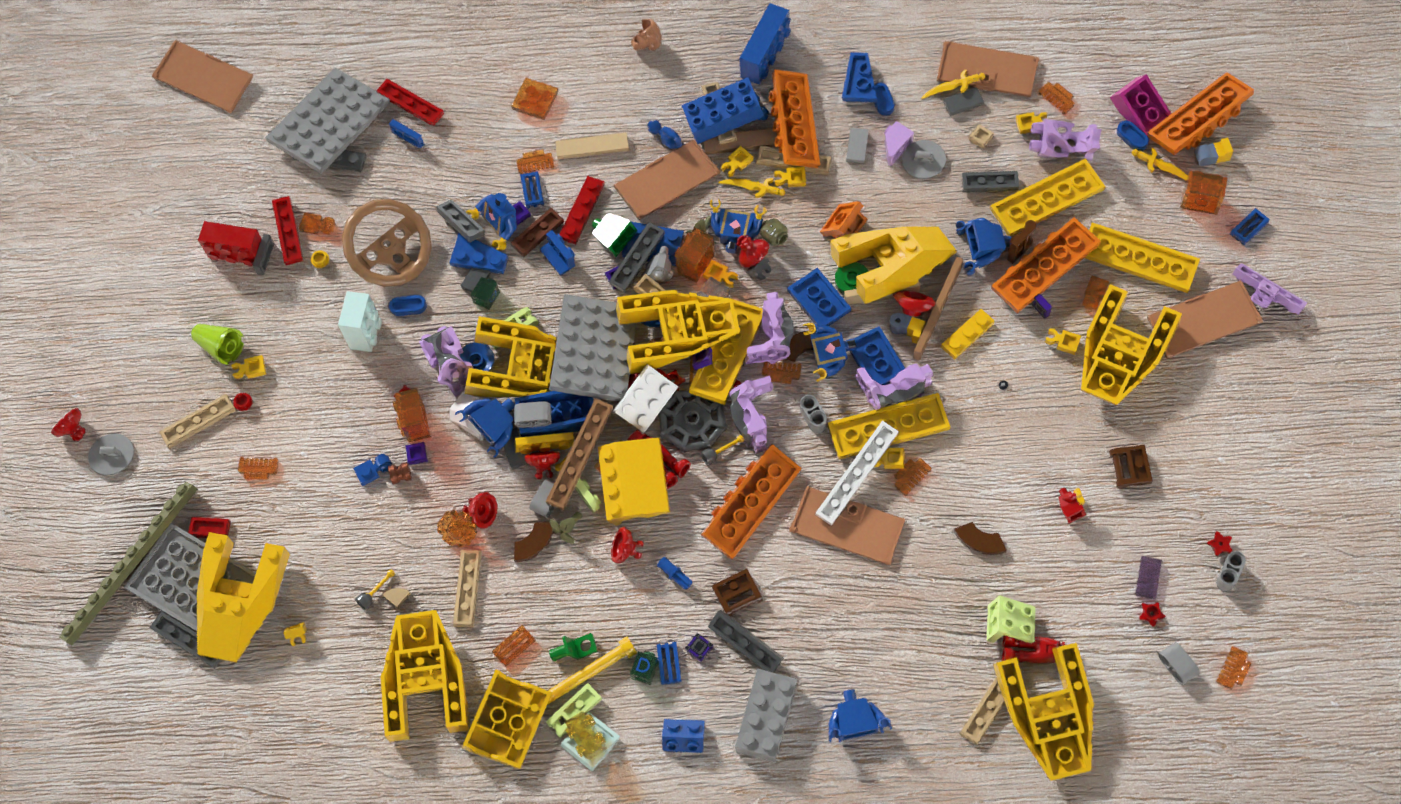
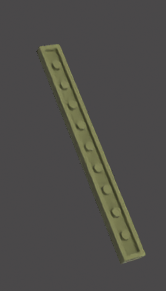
[59,482,198,646]

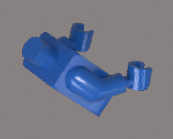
[956,218,1011,275]
[455,398,515,457]
[828,689,892,743]

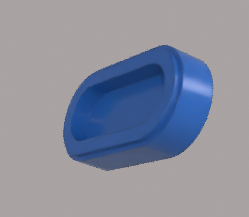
[874,83,895,116]
[1117,121,1149,151]
[389,295,427,316]

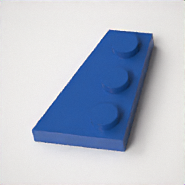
[842,52,878,103]
[449,233,508,274]

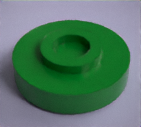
[835,262,869,295]

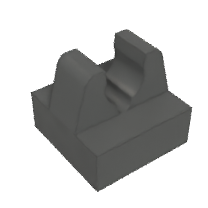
[746,257,772,280]

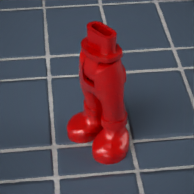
[627,430,691,489]
[1002,635,1066,664]

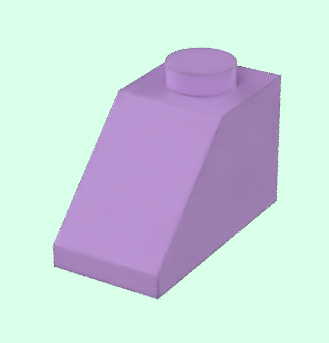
[884,121,914,166]

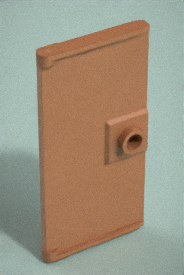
[152,40,253,113]
[937,41,1040,97]
[614,139,720,220]
[1147,280,1263,359]
[789,486,905,566]

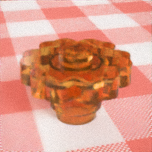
[437,510,477,548]

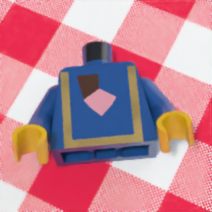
[466,193,517,251]
[710,199,767,254]
[803,322,857,382]

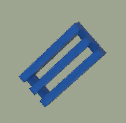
[389,119,424,149]
[520,171,544,209]
[1230,208,1270,245]
[656,642,682,685]

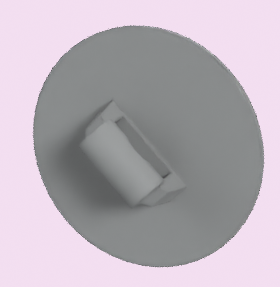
[902,140,946,179]
[88,434,134,475]

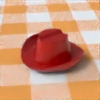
[893,291,936,316]

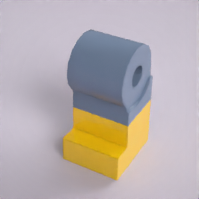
[1194,138,1234,166]
[890,313,926,344]

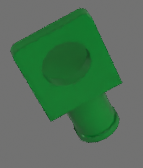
[549,633,598,662]

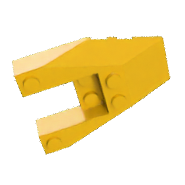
[830,226,957,304]
[1081,284,1182,405]
[616,290,740,374]
[465,316,557,397]
[197,532,290,663]
[380,610,470,742]
[993,642,1094,781]

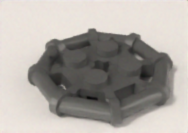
[658,390,728,453]

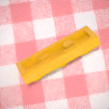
[941,309,995,360]
[515,432,574,454]

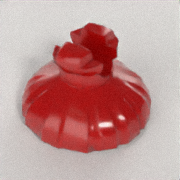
[737,235,770,268]
[51,408,86,442]
[524,451,560,480]
[462,492,498,529]
[611,527,644,564]

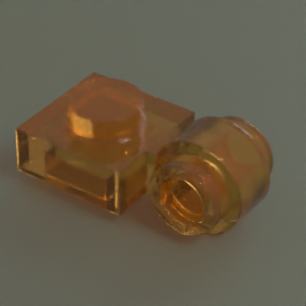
[299,213,336,235]
[1082,275,1110,311]

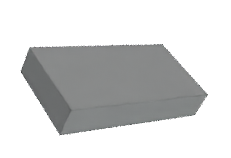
[846,128,869,164]

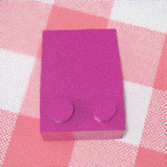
[1109,74,1172,139]

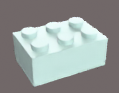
[338,291,382,352]

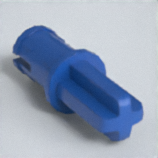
[657,557,693,590]

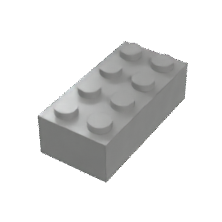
[735,668,797,763]

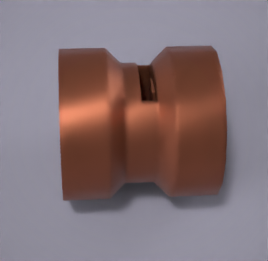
[388,462,412,485]

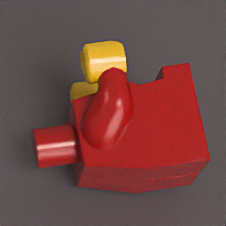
[1058,488,1086,524]

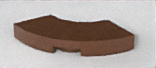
[785,331,814,362]
[514,522,554,563]
[954,522,1007,555]

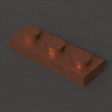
[511,208,564,257]

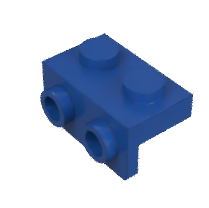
[540,230,576,275]
[662,719,705,753]

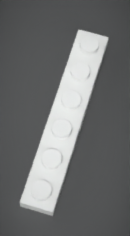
[815,421,899,526]

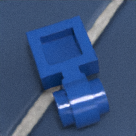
[353,454,392,486]

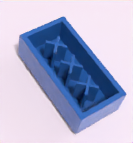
[739,3,791,85]
[682,77,764,144]
[514,391,594,437]

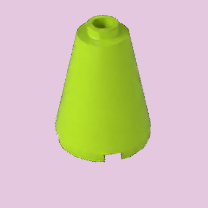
[191,324,244,365]

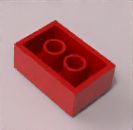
[198,221,262,266]

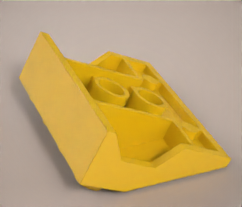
[598,438,670,526]
[462,669,552,769]

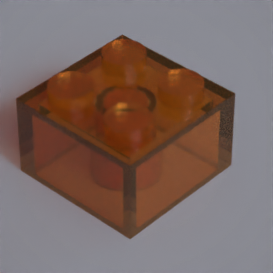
[1180,171,1227,215]
[675,227,715,283]
[393,388,431,442]

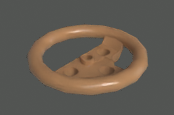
[342,199,432,287]

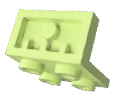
[986,595,1036,643]

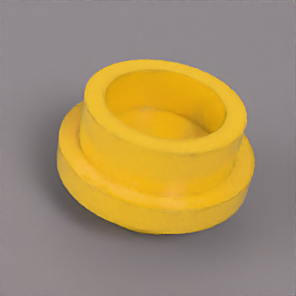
[311,250,330,268]

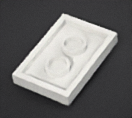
[613,364,678,433]

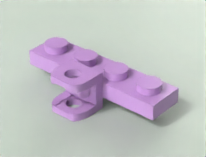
[1232,263,1307,315]

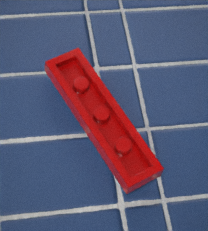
[376,78,444,127]
[559,176,605,245]
[272,196,304,265]

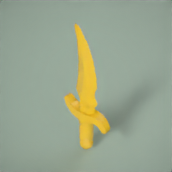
[921,70,985,99]
[1131,148,1193,185]
[718,178,785,198]

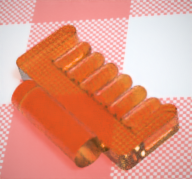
[1038,82,1075,115]
[516,149,554,175]
[762,362,802,384]
[238,457,279,480]
[894,458,932,496]
[1216,646,1252,689]

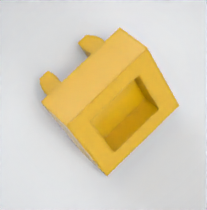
[283,622,307,646]

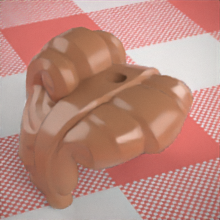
[631,18,662,51]

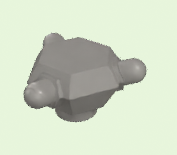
[641,246,674,282]

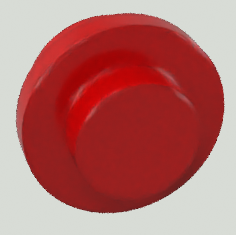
[233,393,253,411]

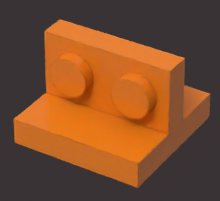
[820,201,868,239]

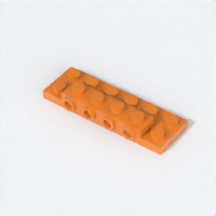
[769,69,820,168]
[1147,72,1254,155]
[991,217,1101,314]
[701,444,802,560]

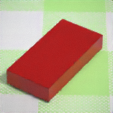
[188,517,231,538]

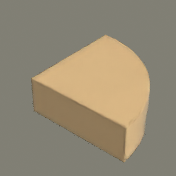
[382,588,411,608]

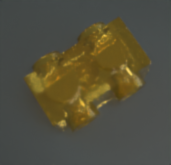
[565,711,607,760]

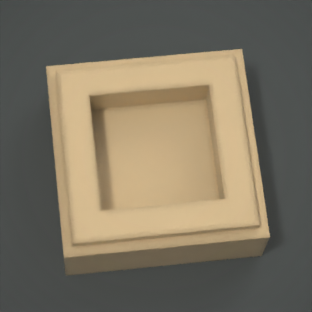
[968,124,994,149]

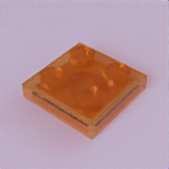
[511,78,559,120]

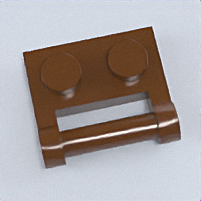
[1007,220,1036,264]
[1109,445,1153,489]
[711,569,763,617]

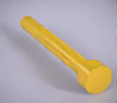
[547,636,637,705]

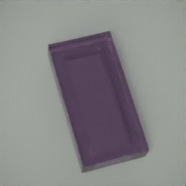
[1135,556,1162,599]

